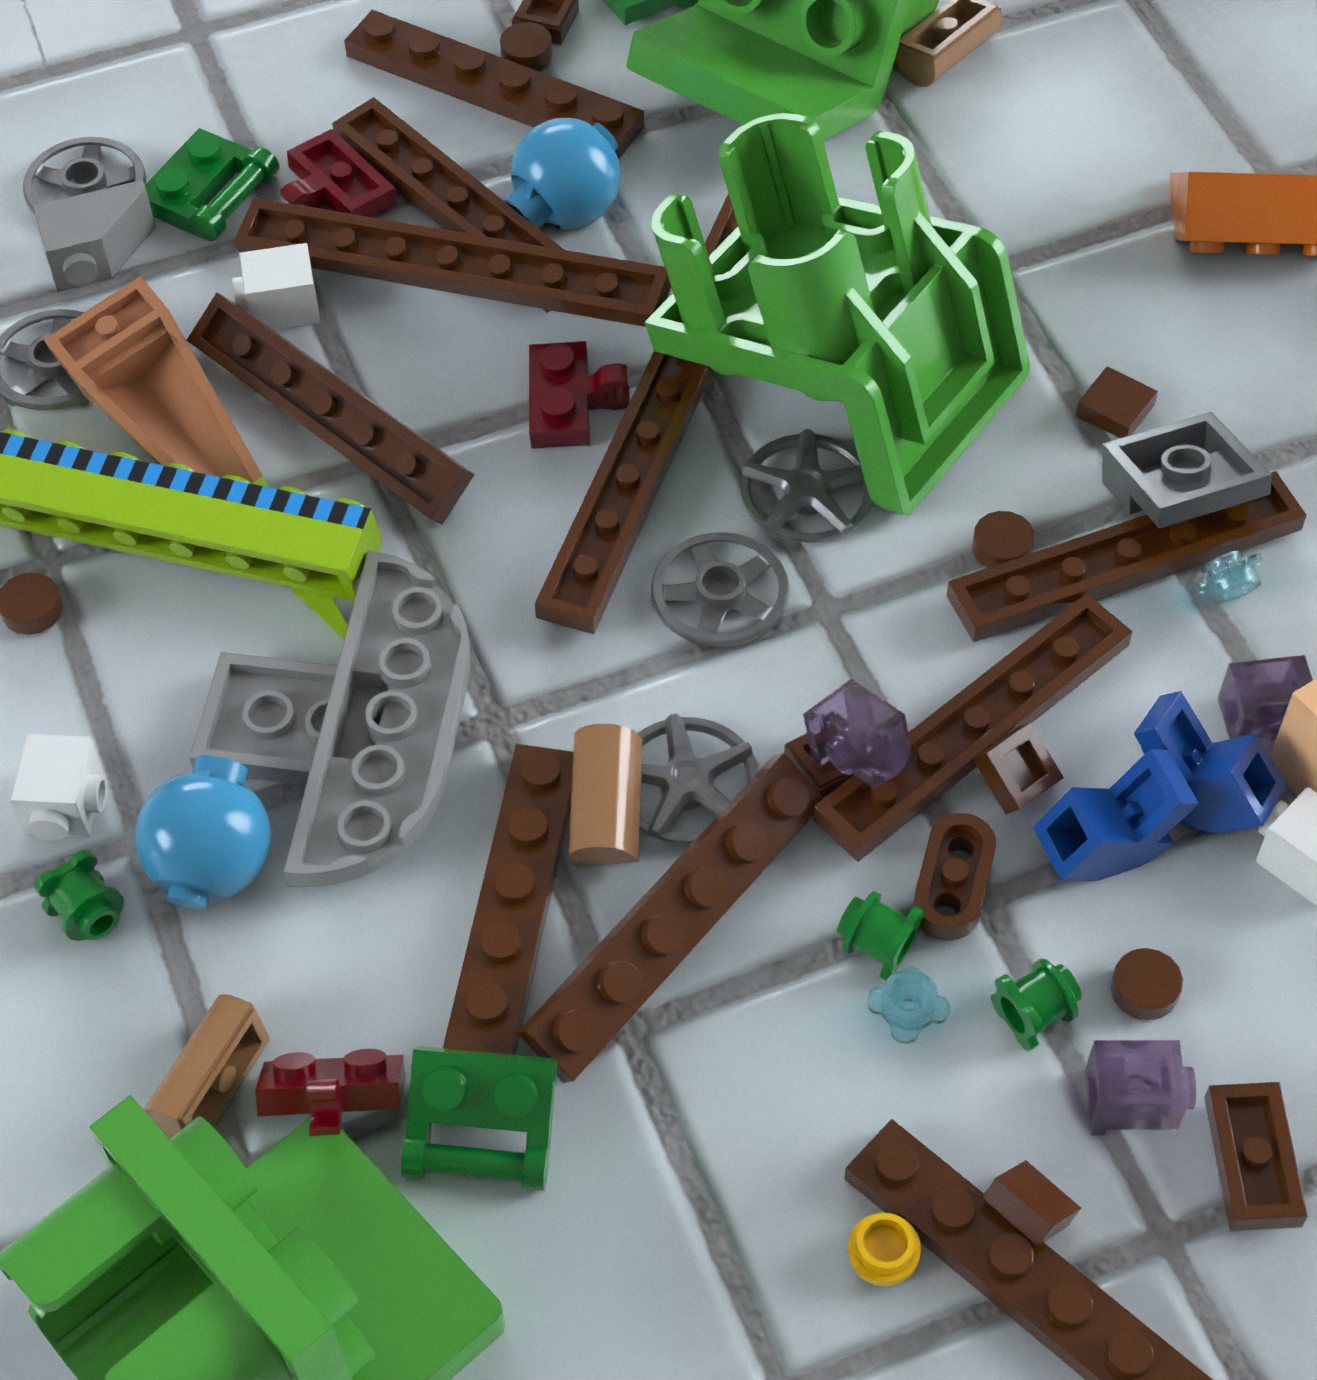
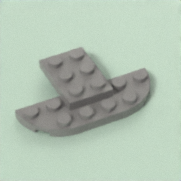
[189,550,471,887]

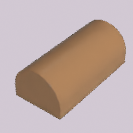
[895,0,1002,87]
[568,724,642,867]
[143,994,270,1139]

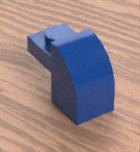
[1134,691,1288,833]
[1033,749,1199,881]

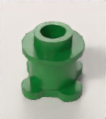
[34,850,124,941]
[837,891,925,982]
[991,959,1082,1051]

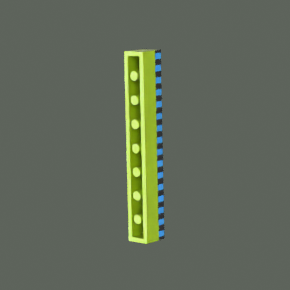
[0,429,383,602]

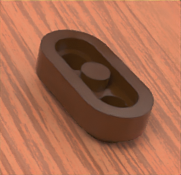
[913,813,996,941]

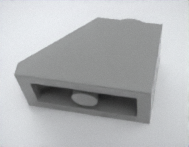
[33,180,155,292]

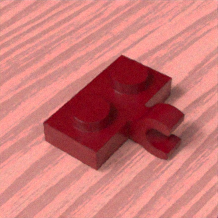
[280,129,397,217]
[529,341,630,448]
[255,1049,405,1136]

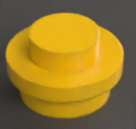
[847,1213,921,1287]

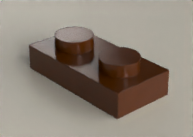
[1204,1082,1308,1231]

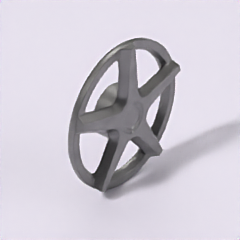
[23,137,147,214]
[0,309,90,410]
[740,429,873,543]
[651,532,789,650]
[637,713,759,844]

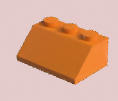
[1169,172,1317,256]

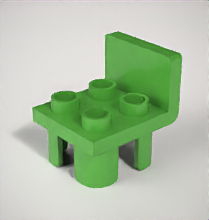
[626,0,939,141]
[644,113,1030,516]
[0,1095,505,1380]

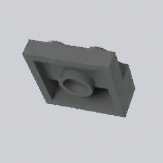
[1102,412,1272,529]

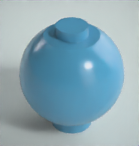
[505,118,621,230]
[135,755,271,910]

